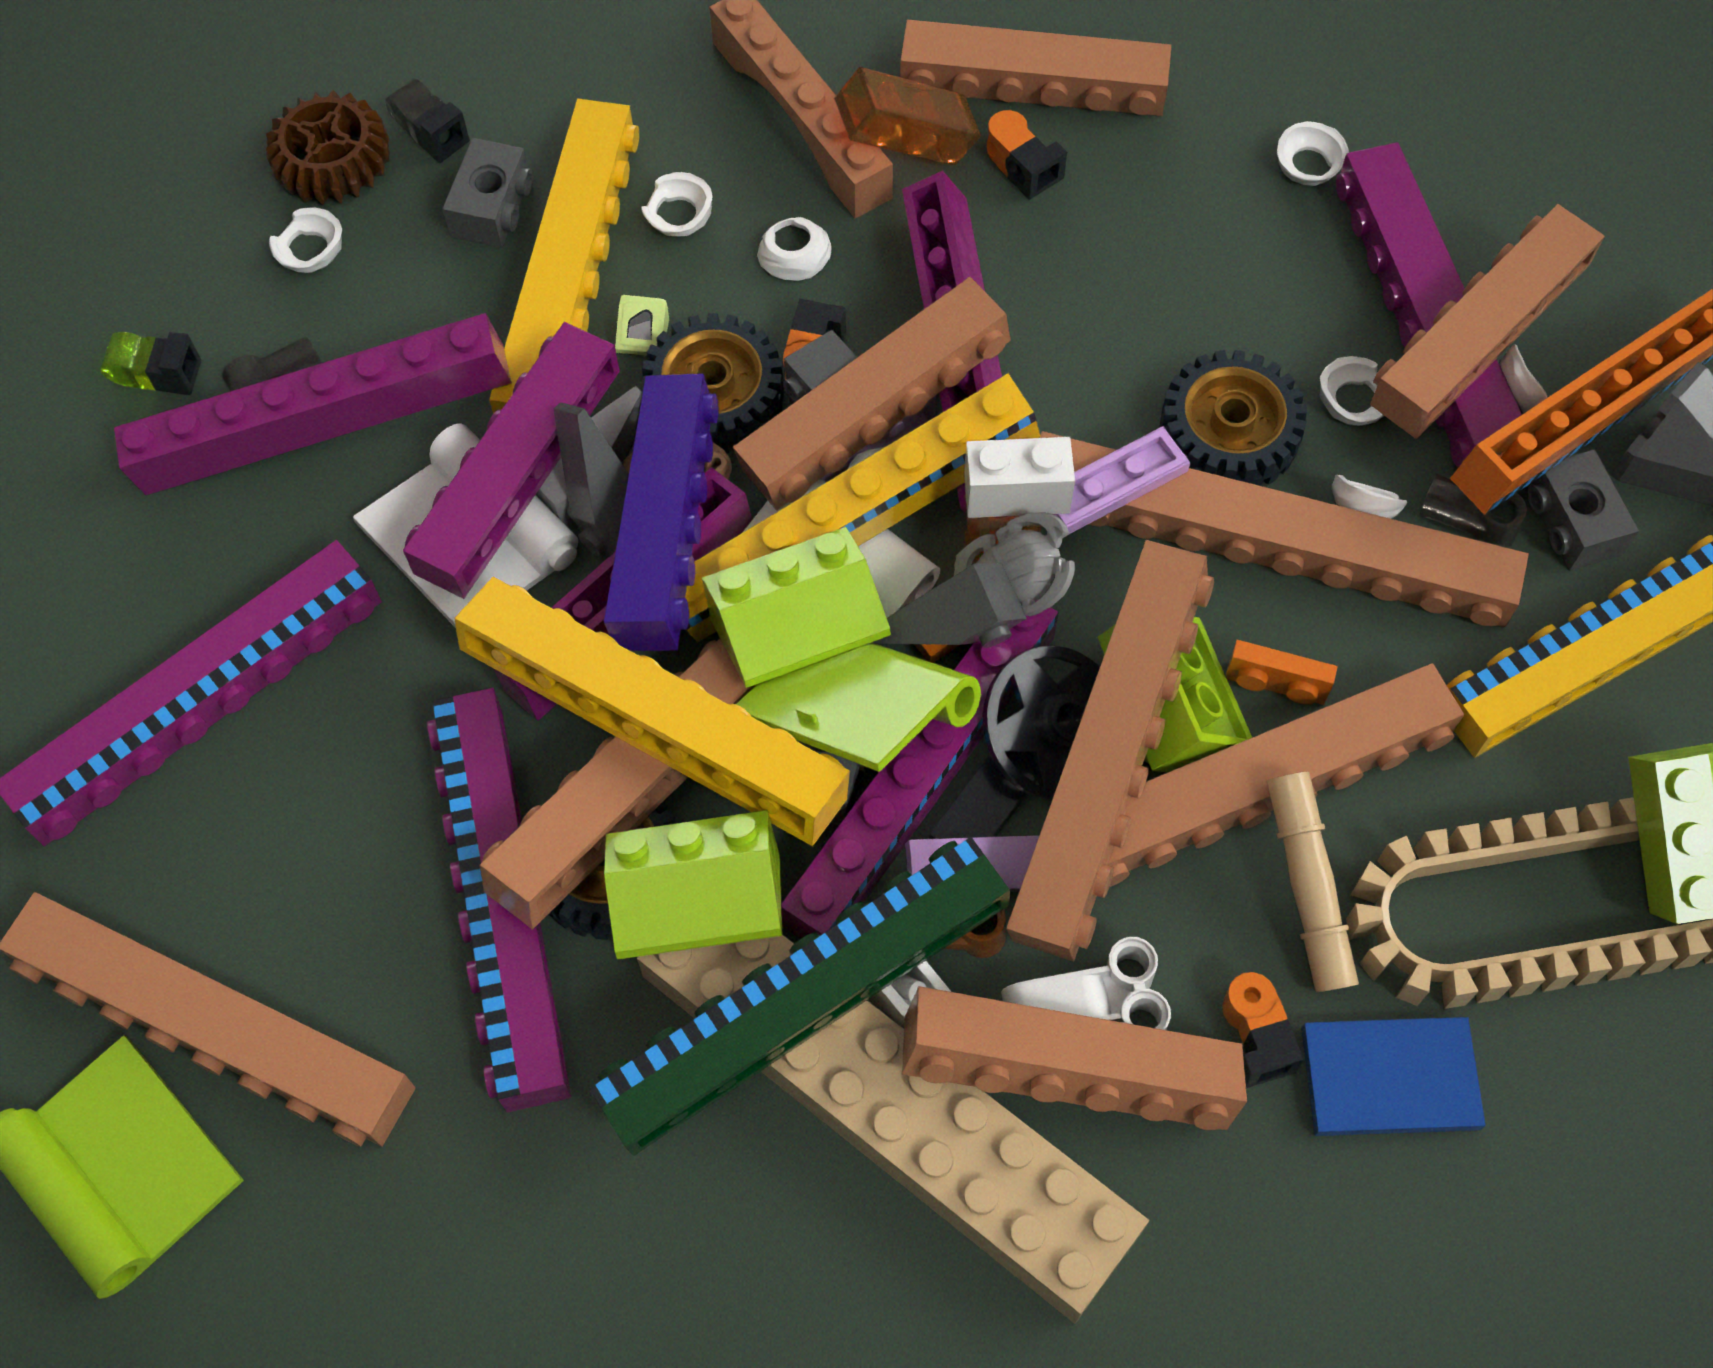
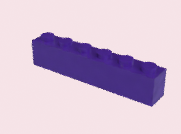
[604,374,719,651]

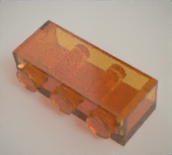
[834,66,981,166]

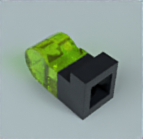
[100,332,202,395]

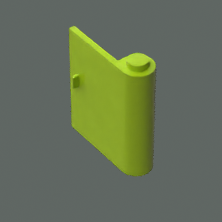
[736,642,981,772]
[0,1035,244,1299]

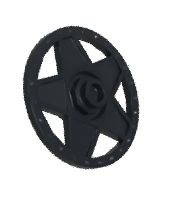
[983,646,1100,801]

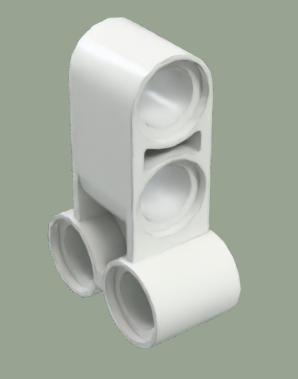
[1001,937,1171,1030]

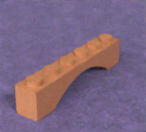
[709,0,893,219]

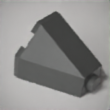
[1611,362,1713,506]

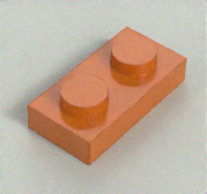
[1225,640,1338,705]

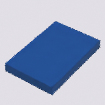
[1301,1017,1486,1136]

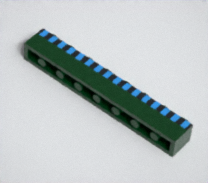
[589,837,1010,1156]

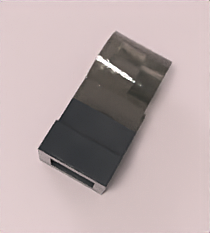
[385,78,470,163]

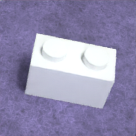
[964,437,1075,518]

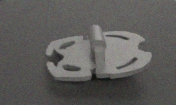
[954,512,1075,617]

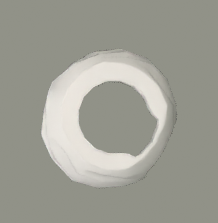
[1277,121,1349,186]
[641,172,713,236]
[269,207,342,273]
[757,217,832,281]
[1499,344,1547,414]
[1319,356,1384,426]
[1331,475,1407,519]

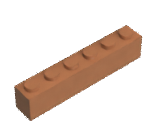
[900,20,1171,116]
[1370,204,1605,439]
[733,277,1011,511]
[902,986,1247,1130]

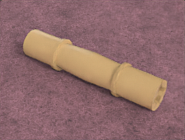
[1267,772,1359,992]

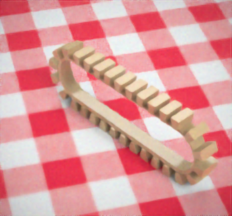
[1346,797,1713,1009]

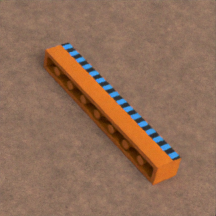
[1450,289,1713,515]

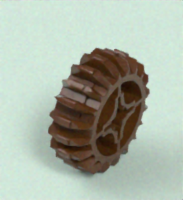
[266,90,390,205]

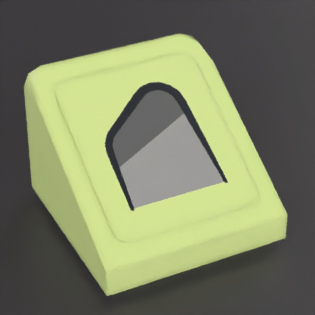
[615,295,669,356]

